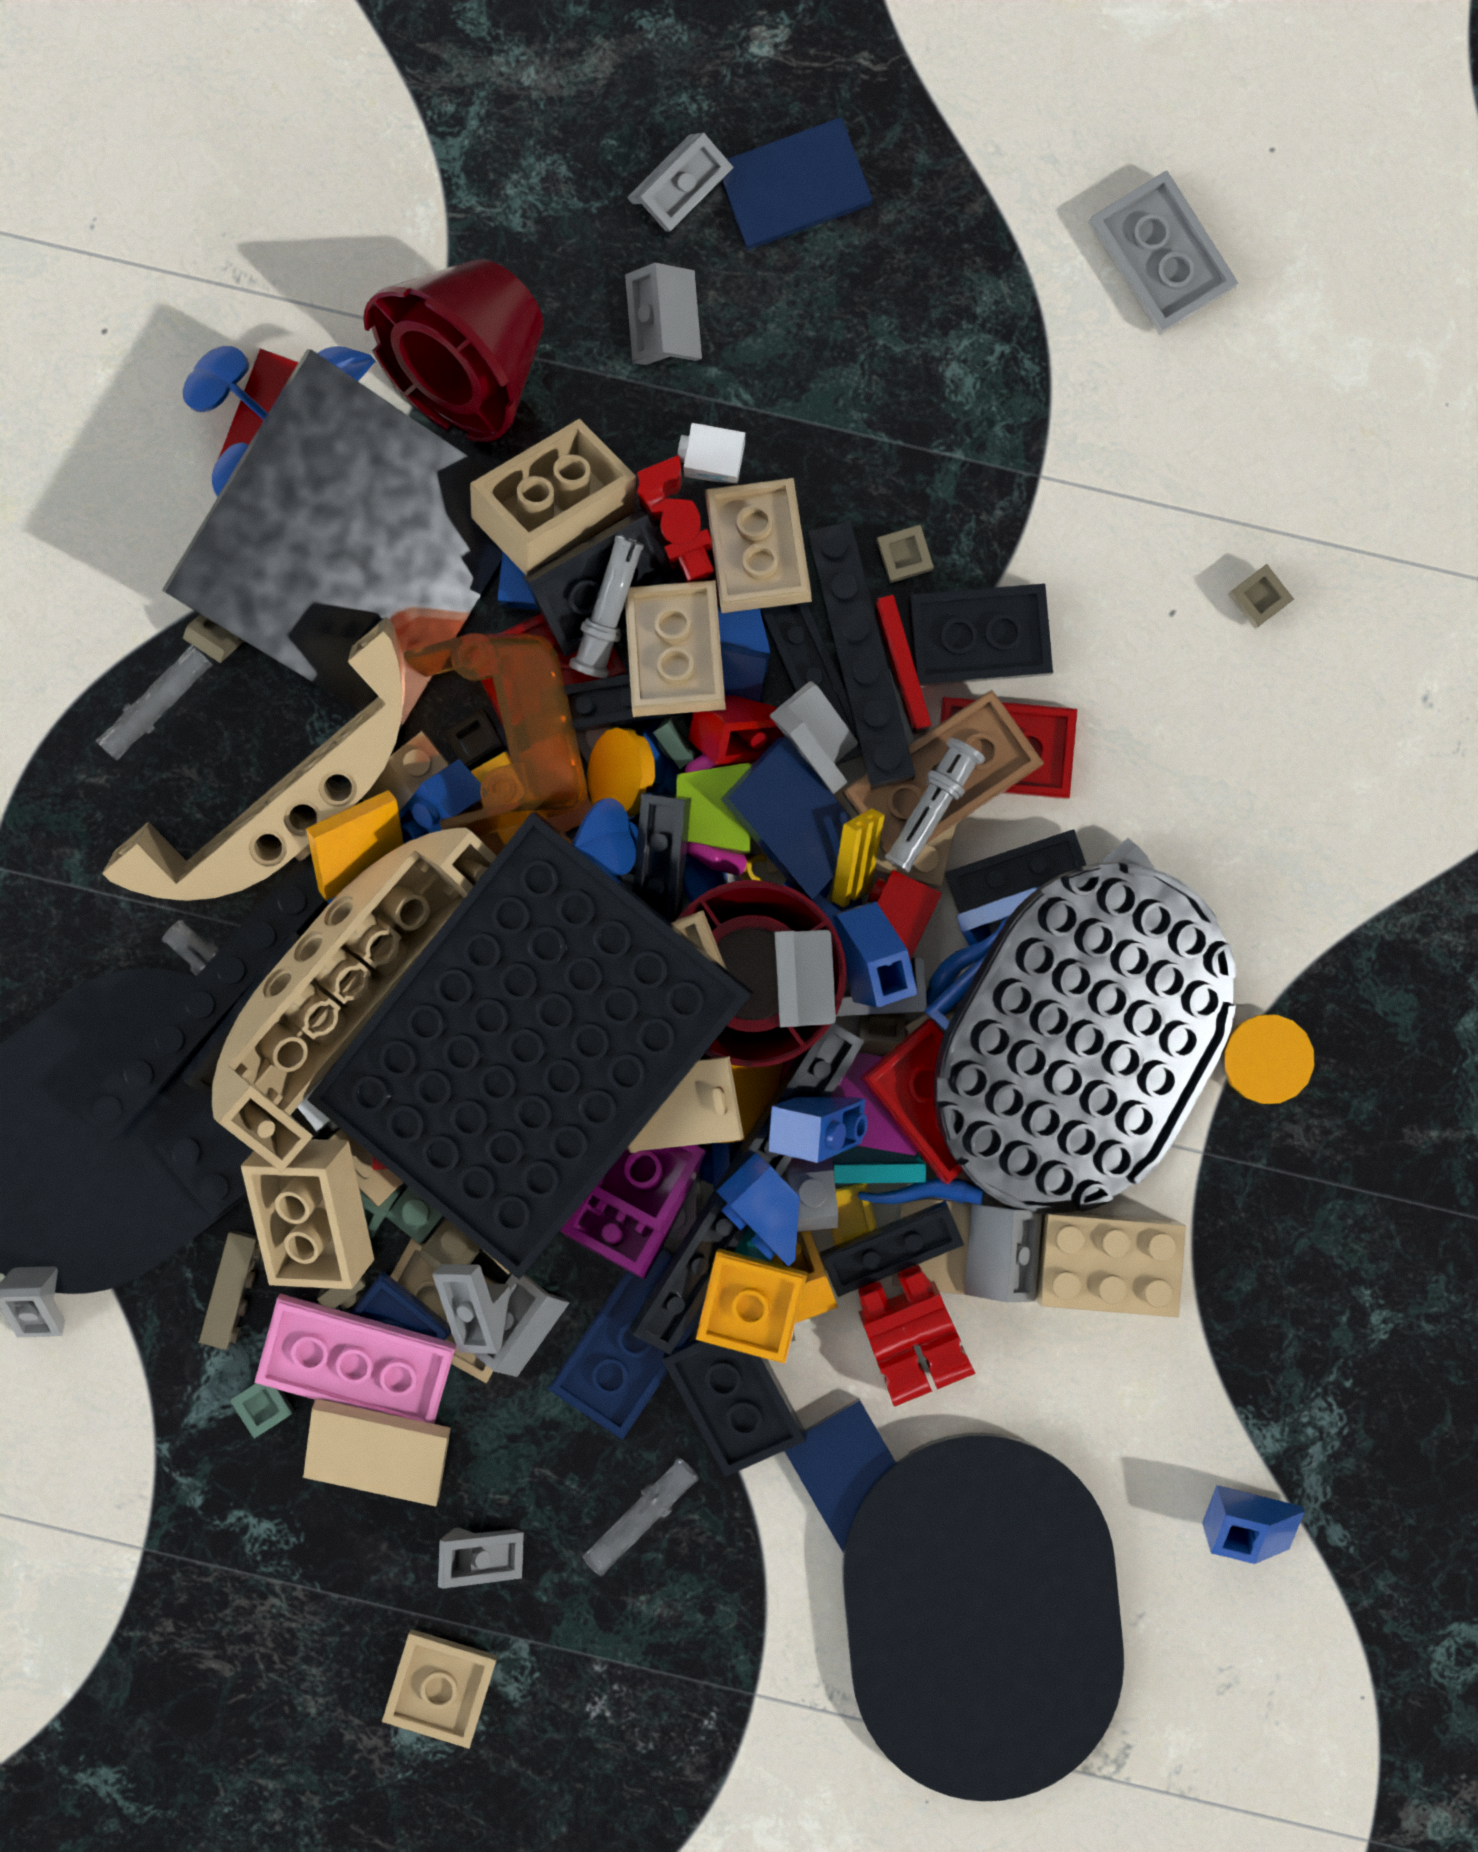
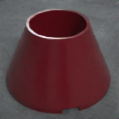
[363,259,544,442]
[676,880,846,1067]

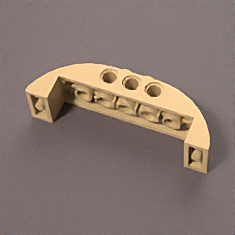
[102,617,405,901]
[212,827,497,1172]

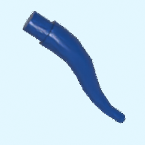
[926,918,1008,1005]
[857,1178,985,1205]

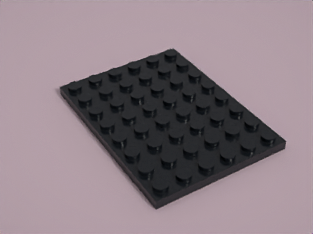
[307,812,754,1280]

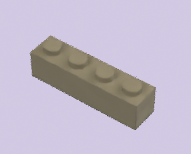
[199,1230,262,1350]

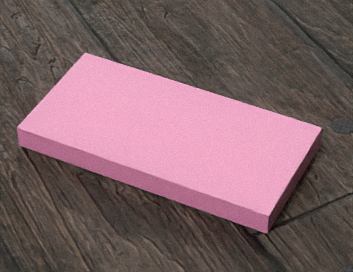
[254,1293,456,1424]

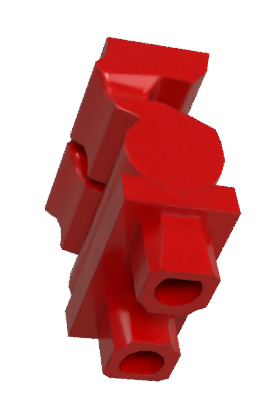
[637,455,714,582]
[858,1265,976,1407]

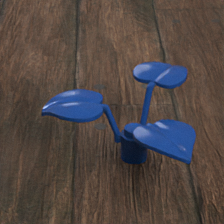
[183,346,376,498]
[573,721,729,903]

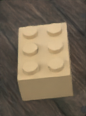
[470,419,637,575]
[241,1139,374,1289]
[1035,1212,1186,1318]

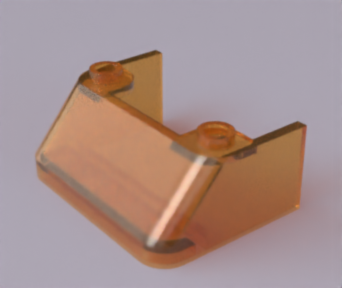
[403,633,587,837]

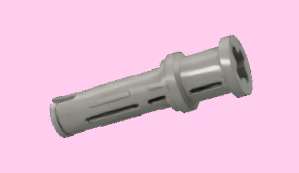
[569,536,644,678]
[884,737,985,873]

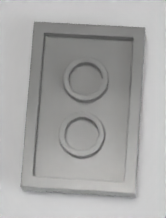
[1088,170,1239,335]

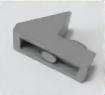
[432,1264,510,1354]
[0,1266,65,1338]
[438,1527,524,1589]

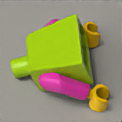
[675,754,767,881]

